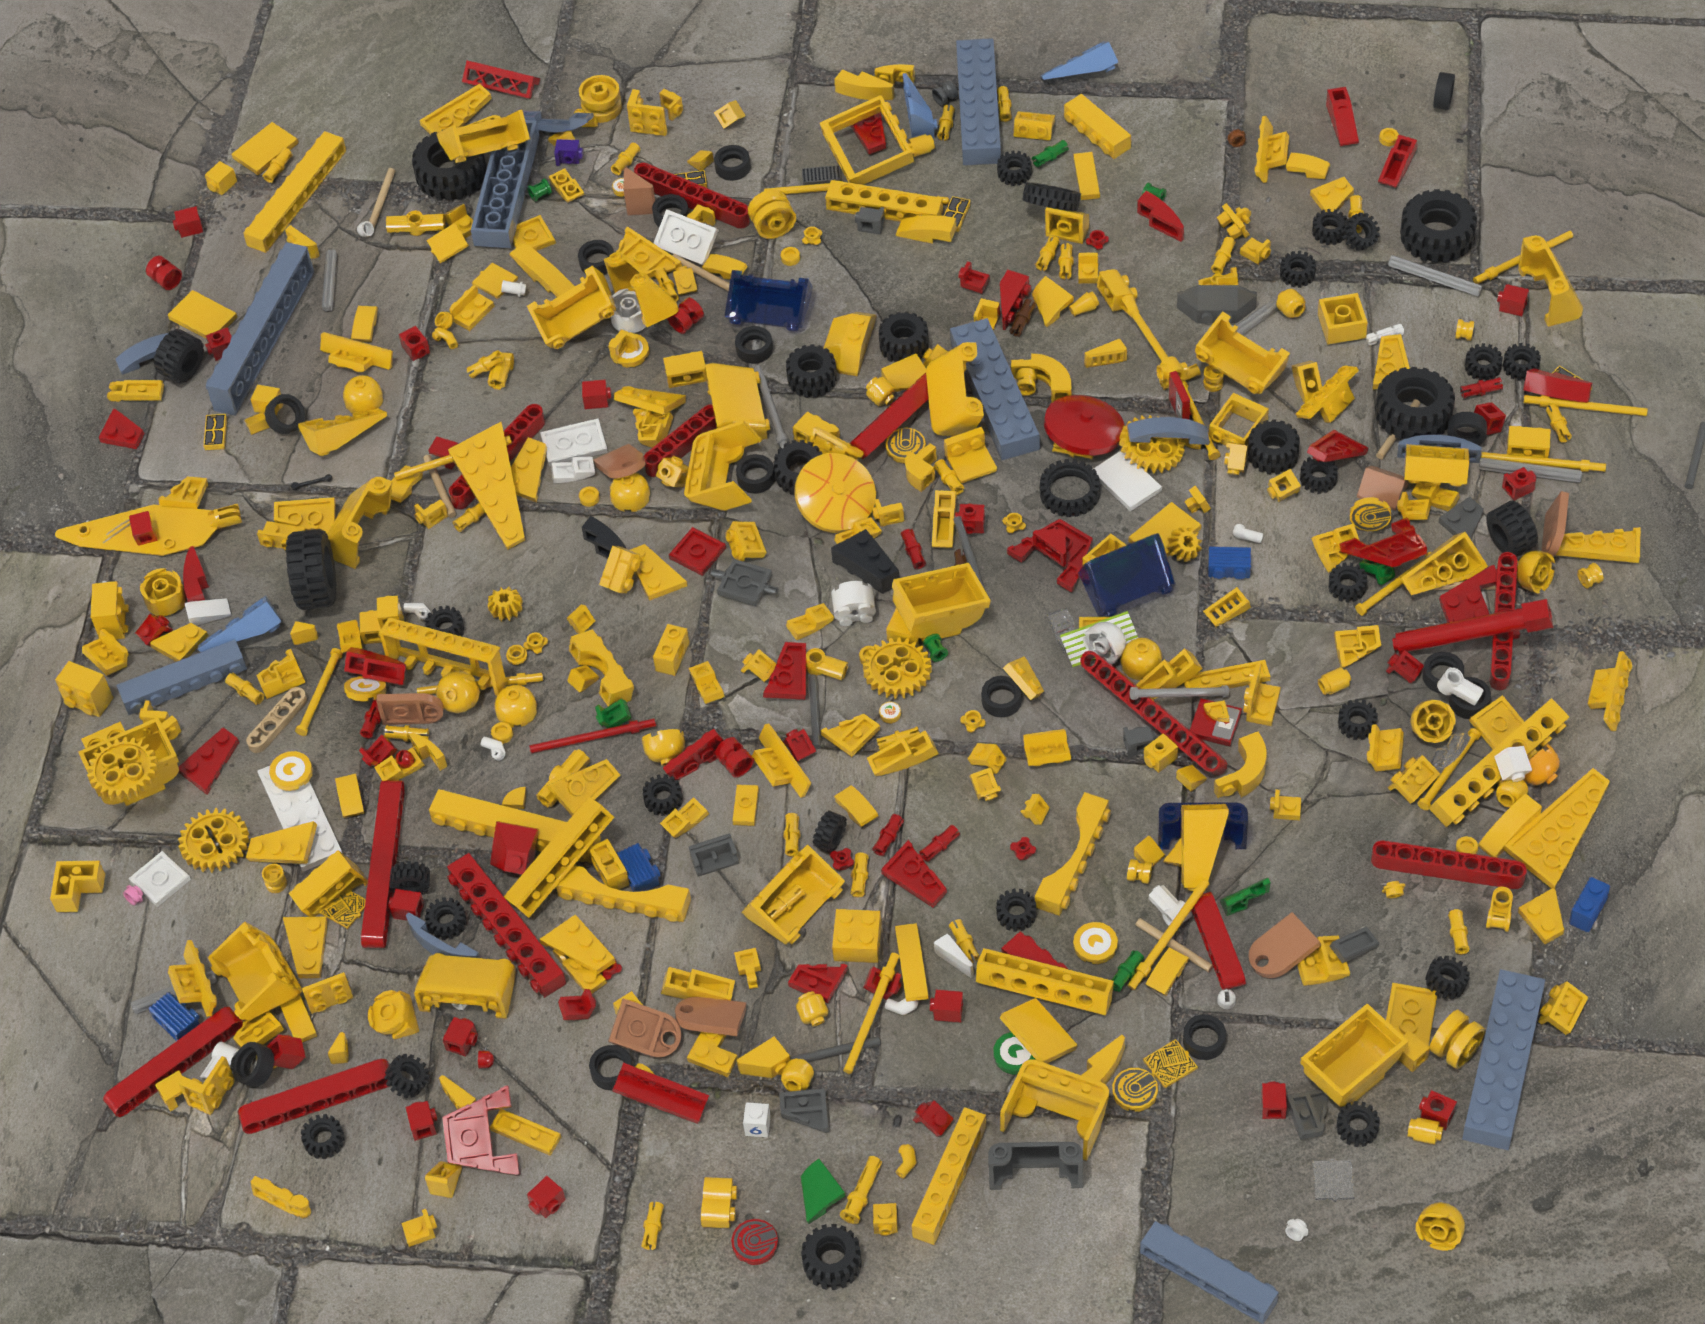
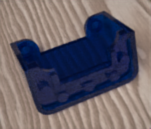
[725,270,813,331]
[1078,533,1176,617]
[1158,802,1248,850]

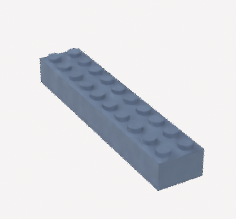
[206,242,314,416]

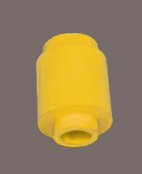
[908,134,935,157]
[1318,667,1351,695]
[1408,1117,1443,1145]

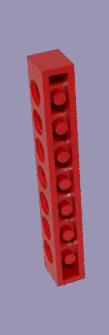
[447,853,566,998]

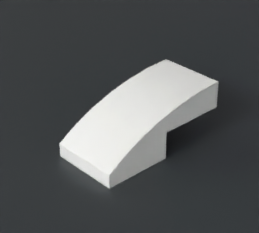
[551,457,595,483]

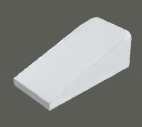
[185,598,232,626]
[934,934,974,978]

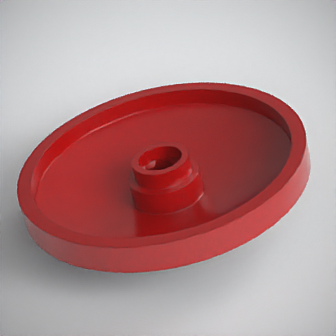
[1044,395,1125,456]

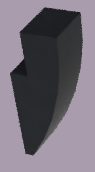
[582,516,627,559]

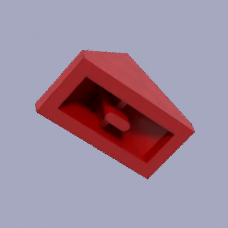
[1033,529,1066,567]

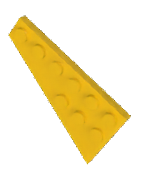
[448,422,525,550]
[1504,768,1610,889]

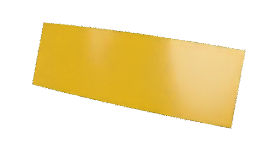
[834,69,895,101]
[896,215,957,244]
[932,490,957,548]
[1136,648,1203,699]
[867,730,939,776]
[1478,793,1542,858]
[661,967,735,1001]
[1081,1035,1125,1085]

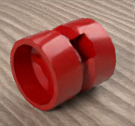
[145,255,182,290]
[667,297,704,334]
[714,737,754,777]

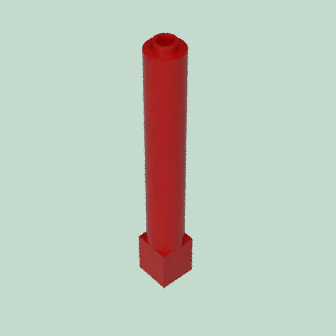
[1392,599,1553,653]

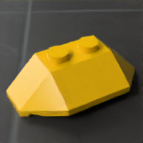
[824,312,877,376]

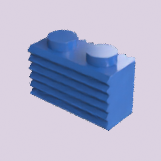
[1208,546,1251,579]
[616,843,661,892]
[1569,877,1610,932]
[149,992,200,1041]

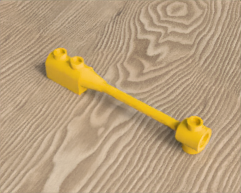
[1097,269,1188,383]

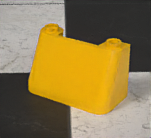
[1518,235,1583,327]
[604,252,679,327]
[527,266,616,349]
[1195,311,1290,394]
[926,342,984,436]
[705,363,770,440]
[327,477,392,569]
[741,844,845,945]
[208,921,302,1020]
[414,953,517,1019]

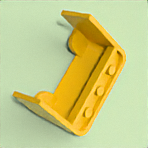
[437,110,530,163]
[684,420,762,511]
[1000,1060,1109,1161]

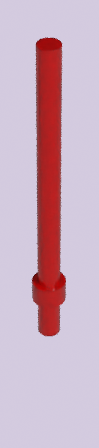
[529,719,656,753]

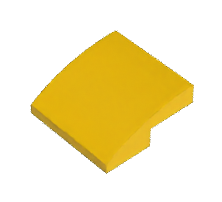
[1297,935,1350,986]

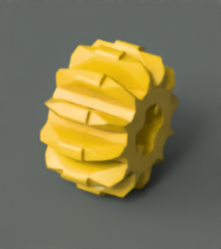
[1166,526,1202,562]
[487,586,523,621]

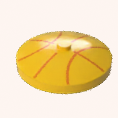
[794,453,876,533]

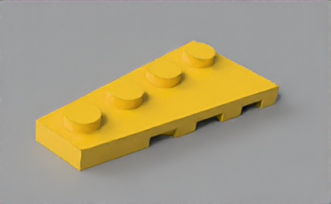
[420,84,491,135]
[1556,527,1641,563]

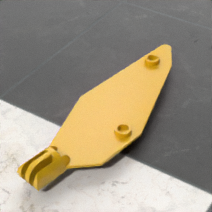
[55,504,242,556]

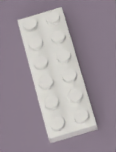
[257,766,342,872]

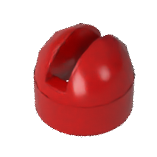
[395,750,414,769]
[478,1050,494,1069]

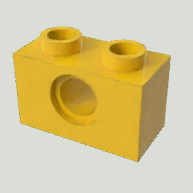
[653,624,689,676]

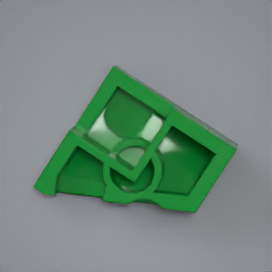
[1220,878,1271,916]
[801,1159,845,1224]

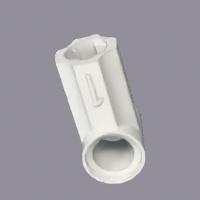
[1437,668,1483,706]
[1149,885,1192,926]
[200,1041,239,1082]

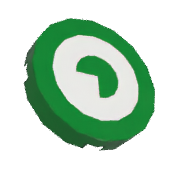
[993,1032,1036,1075]

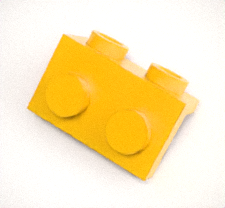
[82,628,129,676]
[1023,729,1071,766]

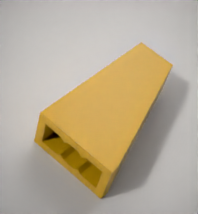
[1181,804,1229,891]

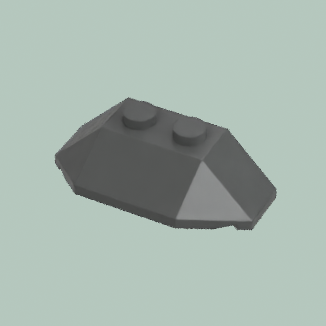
[1177,285,1257,324]

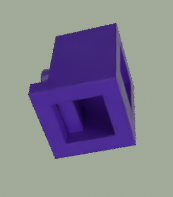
[554,139,584,166]

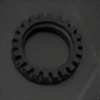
[1022,182,1081,211]
[1039,459,1100,517]

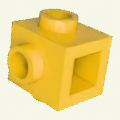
[656,456,689,487]

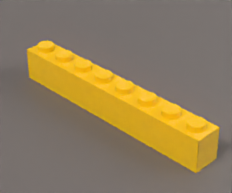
[243,131,346,253]
[429,789,601,863]

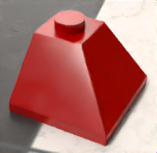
[490,821,539,874]

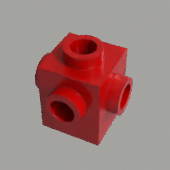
[955,503,985,534]

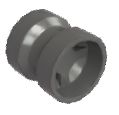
[932,81,958,106]

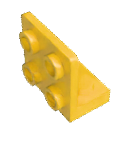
[627,89,667,136]
[944,427,997,483]
[1243,663,1281,726]
[302,972,353,1014]
[178,1056,234,1115]

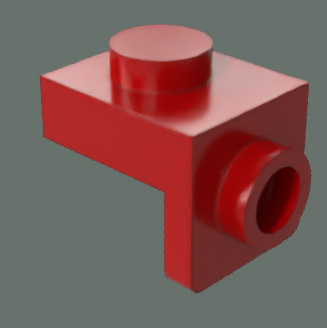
[958,261,990,293]
[135,614,173,647]
[359,734,398,767]
[863,966,902,1000]
[558,989,596,1020]
[913,1100,954,1137]

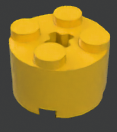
[140,568,186,616]

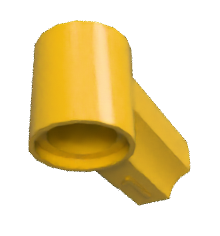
[488,351,514,390]
[806,648,848,680]

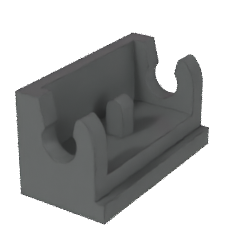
[688,833,739,877]

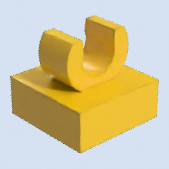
[1185,486,1211,513]
[567,604,595,634]
[1020,794,1050,825]

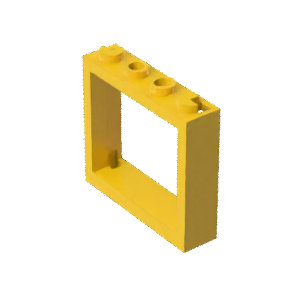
[820,95,915,185]

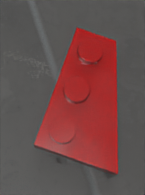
[851,112,886,154]
[1307,430,1369,462]
[763,642,806,700]
[178,727,239,795]
[663,728,724,780]
[881,839,947,908]

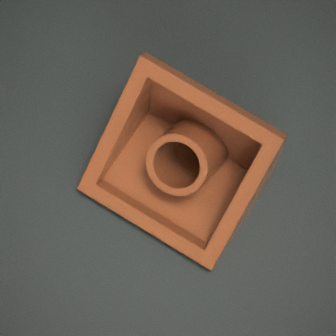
[623,167,655,215]
[1357,466,1410,511]

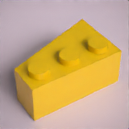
[288,850,368,917]

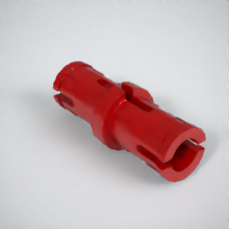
[1460,377,1503,399]
[901,529,926,569]
[360,698,381,738]
[872,814,904,856]
[919,825,960,862]

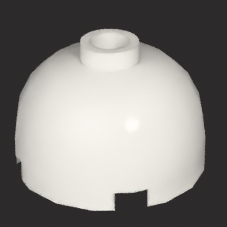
[1083,622,1126,664]

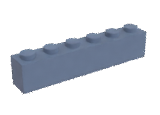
[116,639,247,715]
[1140,1221,1279,1324]

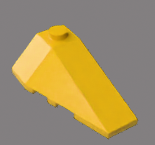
[298,408,387,456]
[1400,532,1488,595]

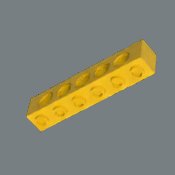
[825,180,943,222]
[976,948,1114,1015]
[912,1107,986,1245]

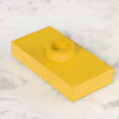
[733,785,759,826]

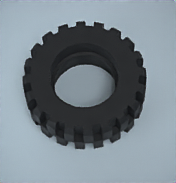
[412,129,487,200]
[1400,189,1477,263]
[1375,367,1455,440]
[286,529,337,610]

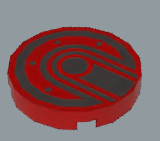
[731,1219,779,1265]

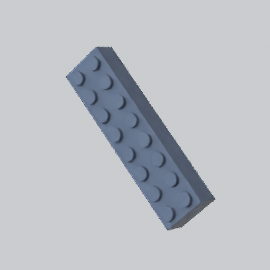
[956,38,1001,165]
[471,120,540,248]
[950,318,1040,461]
[1462,969,1546,1151]

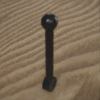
[291,474,332,491]

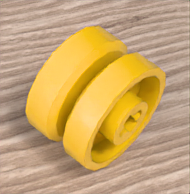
[579,75,622,123]
[747,189,796,239]
[1429,1009,1486,1069]

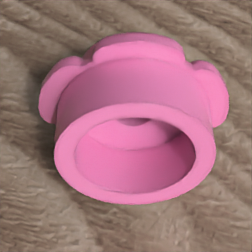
[123,885,143,905]

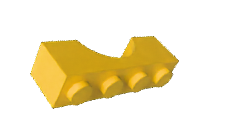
[569,629,634,707]

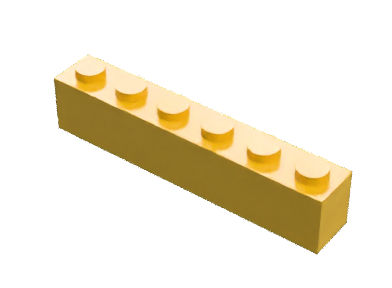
[504,797,615,918]

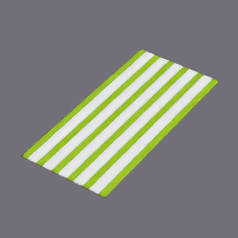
[1060,611,1138,667]

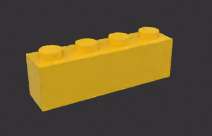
[1064,94,1131,159]

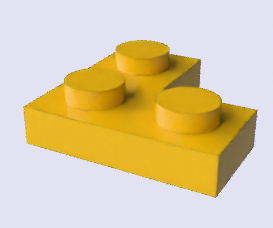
[687,1032,738,1077]

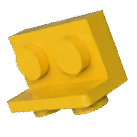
[1013,111,1055,140]
[449,285,495,331]
[257,521,306,550]
[726,521,767,561]
[1367,724,1404,772]
[1388,755,1440,804]
[1538,981,1588,1035]

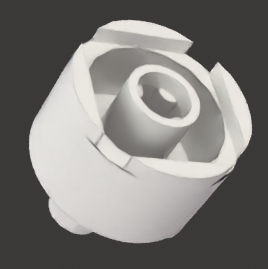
[611,289,646,333]
[831,581,876,626]

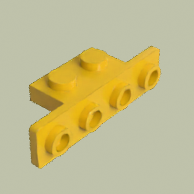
[1254,116,1289,183]
[320,332,393,372]
[1296,365,1359,423]
[1587,651,1632,731]
[752,723,811,798]
[168,940,217,1017]

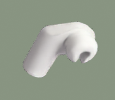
[1232,524,1263,543]
[404,603,431,621]
[481,736,506,761]
[885,998,919,1015]

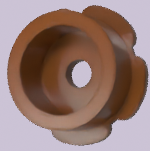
[1227,129,1246,147]

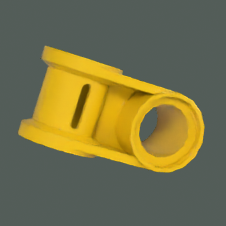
[1486,887,1513,932]

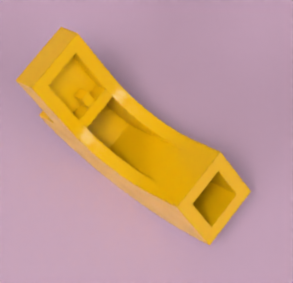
[1011,353,1071,403]
[1214,731,1266,798]

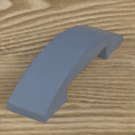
[523,111,594,132]
[116,332,190,375]
[1127,417,1210,445]
[1397,435,1482,463]
[406,912,480,958]

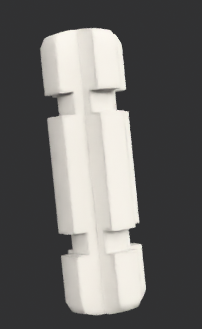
[1366,324,1404,346]

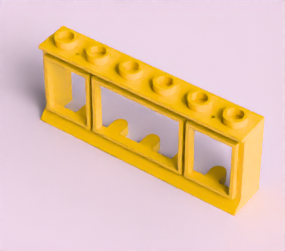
[379,618,509,696]

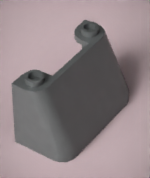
[988,1142,1083,1190]

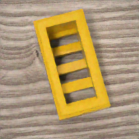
[1084,339,1127,368]
[1203,587,1251,627]
[439,1075,476,1109]

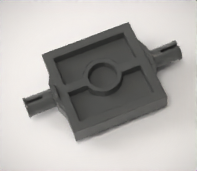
[711,559,779,606]

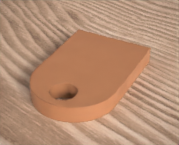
[593,444,646,478]
[1542,491,1569,557]
[376,693,444,725]
[1249,912,1321,978]
[675,997,746,1036]
[608,998,681,1058]

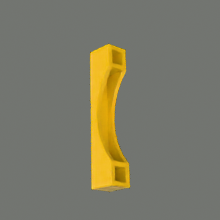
[1035,792,1111,916]
[556,865,691,922]

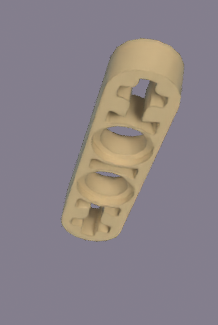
[246,687,307,753]

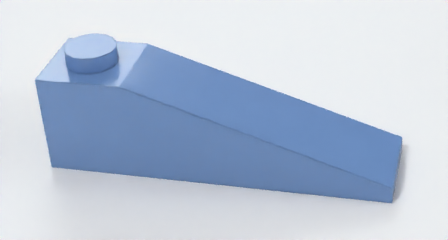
[1040,41,1118,80]
[903,73,938,138]
[198,596,281,652]

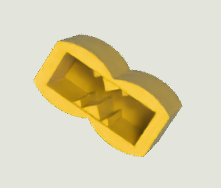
[701,1177,737,1228]

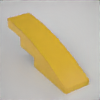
[509,243,575,297]
[895,923,929,1002]

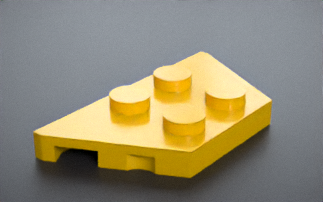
[616,227,682,278]

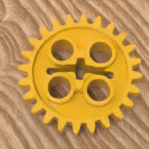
[1119,415,1185,473]
[863,637,932,699]
[87,737,159,801]
[178,808,250,873]

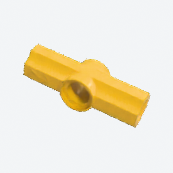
[386,210,446,236]
[536,749,590,808]

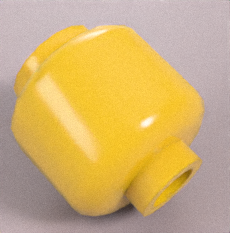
[1276,289,1306,318]
[866,377,895,406]
[1496,779,1528,808]
[796,991,829,1027]
[781,1058,814,1092]

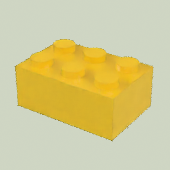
[1404,444,1469,486]

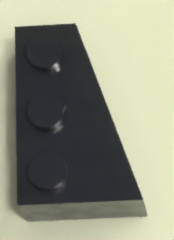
[831,529,900,594]

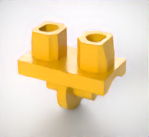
[1216,203,1251,239]

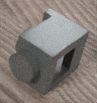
[855,207,885,234]
[1123,726,1156,757]

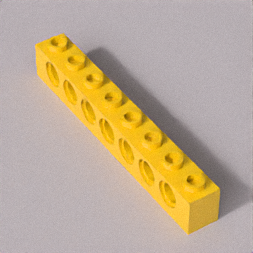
[1429,698,1569,828]

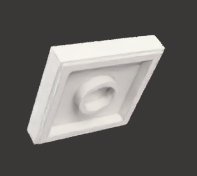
[129,851,191,907]

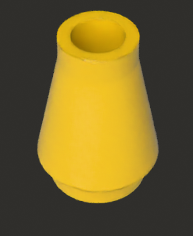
[1069,291,1099,317]

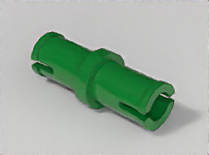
[1032,140,1069,168]
[1111,950,1144,992]

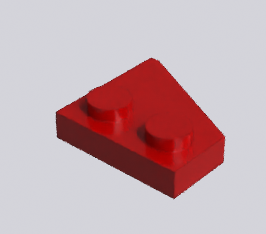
[98,409,144,449]
[788,964,848,1003]

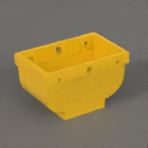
[892,563,991,642]
[78,717,179,806]
[1300,1004,1409,1107]

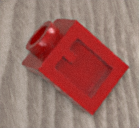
[1386,650,1424,683]
[783,729,816,762]

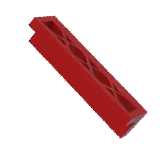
[462,60,540,99]
[612,1063,709,1124]

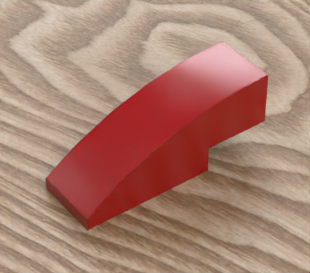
[1378,135,1418,188]
[1137,191,1184,242]
[1523,368,1592,403]
[183,546,209,602]
[344,647,406,685]

